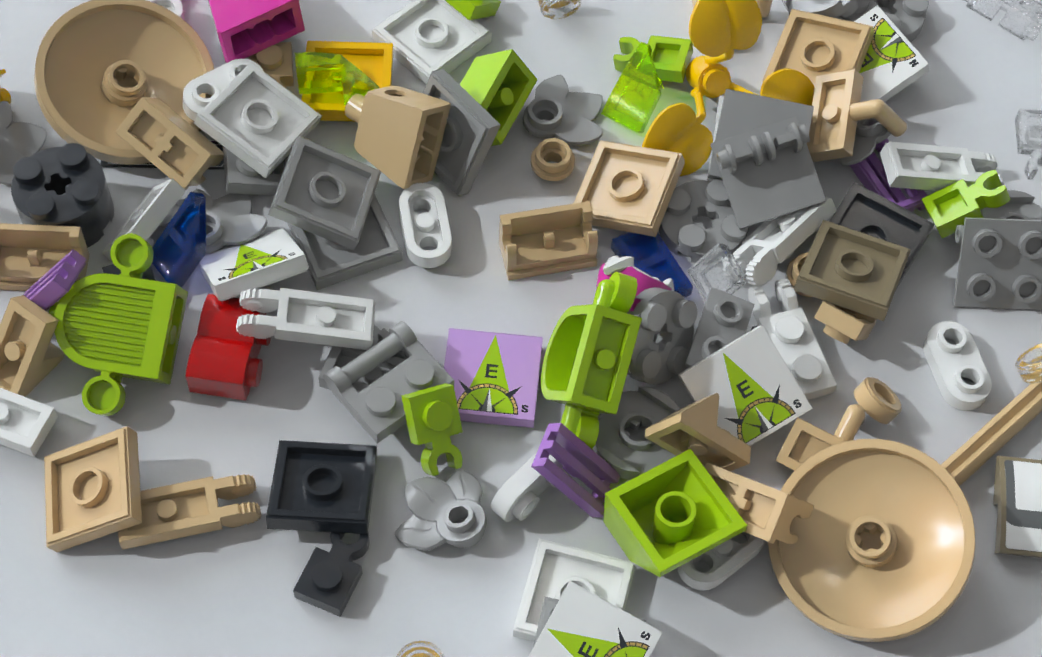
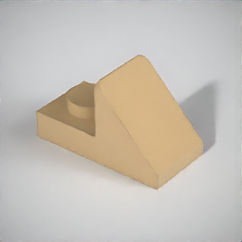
[0,295,65,397]
[645,393,751,471]

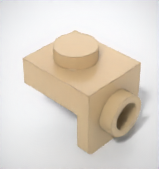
[814,301,877,344]

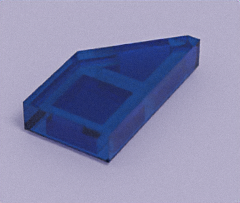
[152,191,206,287]
[611,232,693,297]

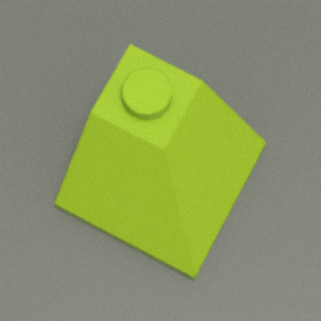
[603,449,747,577]

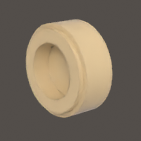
[854,377,902,424]

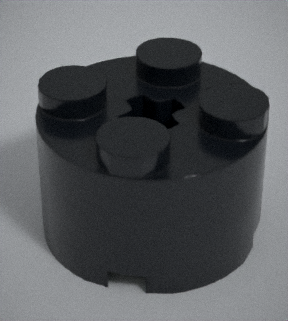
[11,143,114,248]

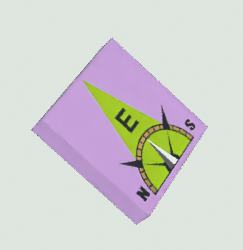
[444,328,543,428]

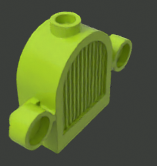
[49,233,188,416]
[541,272,642,450]

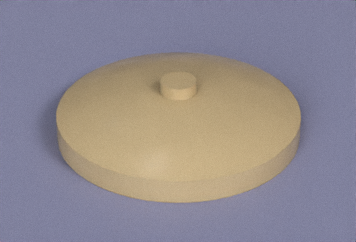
[34,0,214,165]
[768,439,975,642]

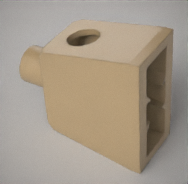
[345,85,451,189]

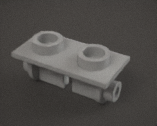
[685,286,755,368]

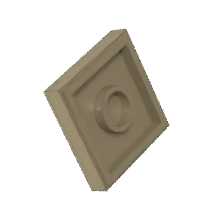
[794,220,911,321]

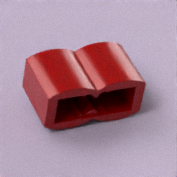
[185,294,271,401]

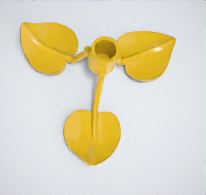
[642,0,815,176]

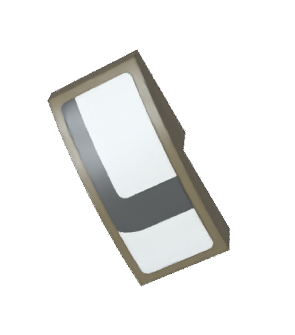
[993,456,1042,558]

